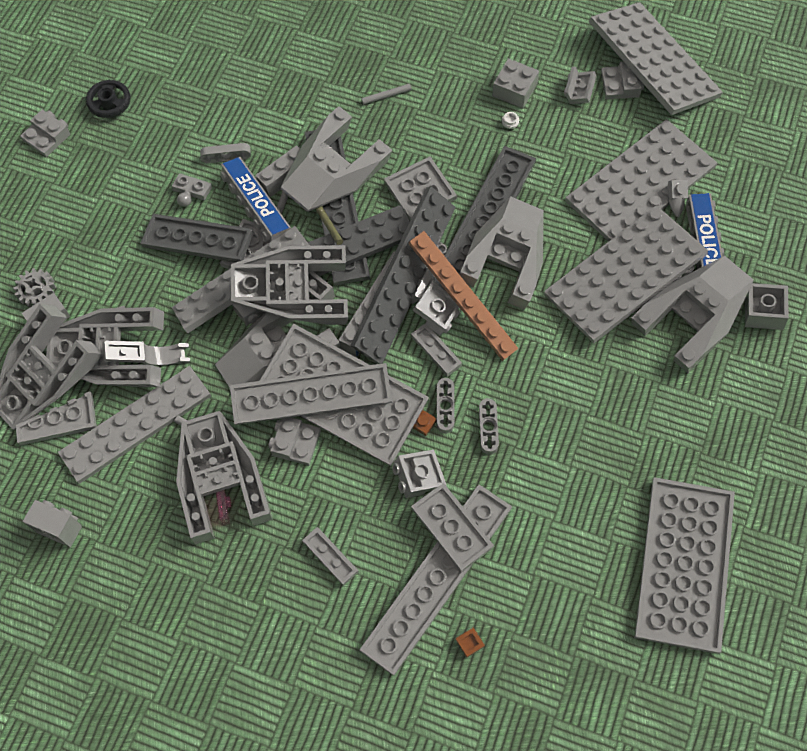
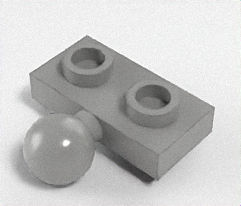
[172,173,212,207]

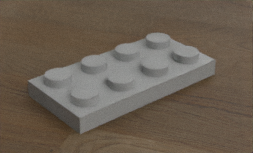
[411,483,494,572]

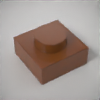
[413,410,437,436]
[456,627,485,658]

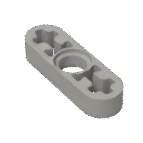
[200,143,251,163]
[437,378,455,433]
[479,398,499,455]

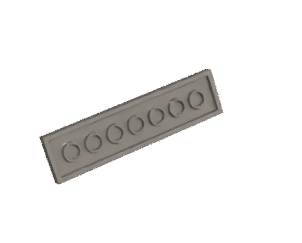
[172,226,310,333]
[230,363,392,425]
[58,366,211,484]

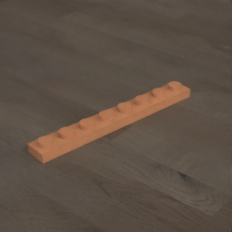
[408,231,518,361]

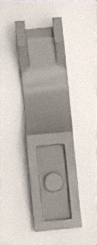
[102,341,190,366]

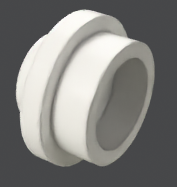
[502,112,519,129]

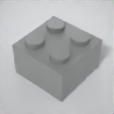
[492,58,539,108]
[745,283,789,330]
[22,500,82,548]

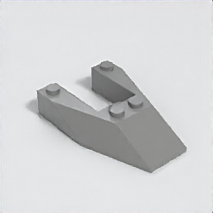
[280,106,392,212]
[459,196,544,310]
[231,245,348,325]
[631,256,754,374]
[215,299,341,388]
[0,304,103,430]
[46,307,164,387]
[176,411,273,544]

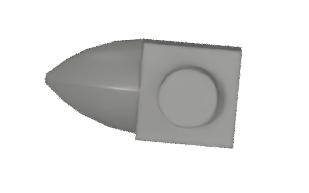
[668,180,688,217]

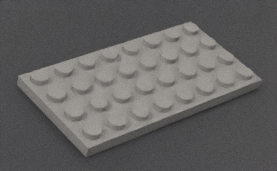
[589,2,723,115]
[565,119,718,242]
[544,205,708,343]
[260,323,429,466]
[634,477,735,654]

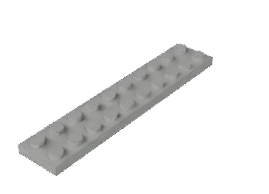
[360,485,512,676]

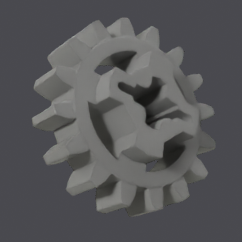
[13,268,56,307]

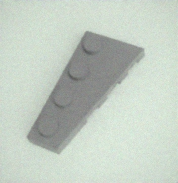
[16,391,97,445]

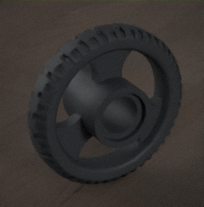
[86,79,131,119]

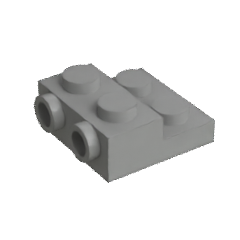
[601,62,644,99]
[20,109,71,157]
[413,281,460,336]
[269,417,321,466]
[392,449,446,498]

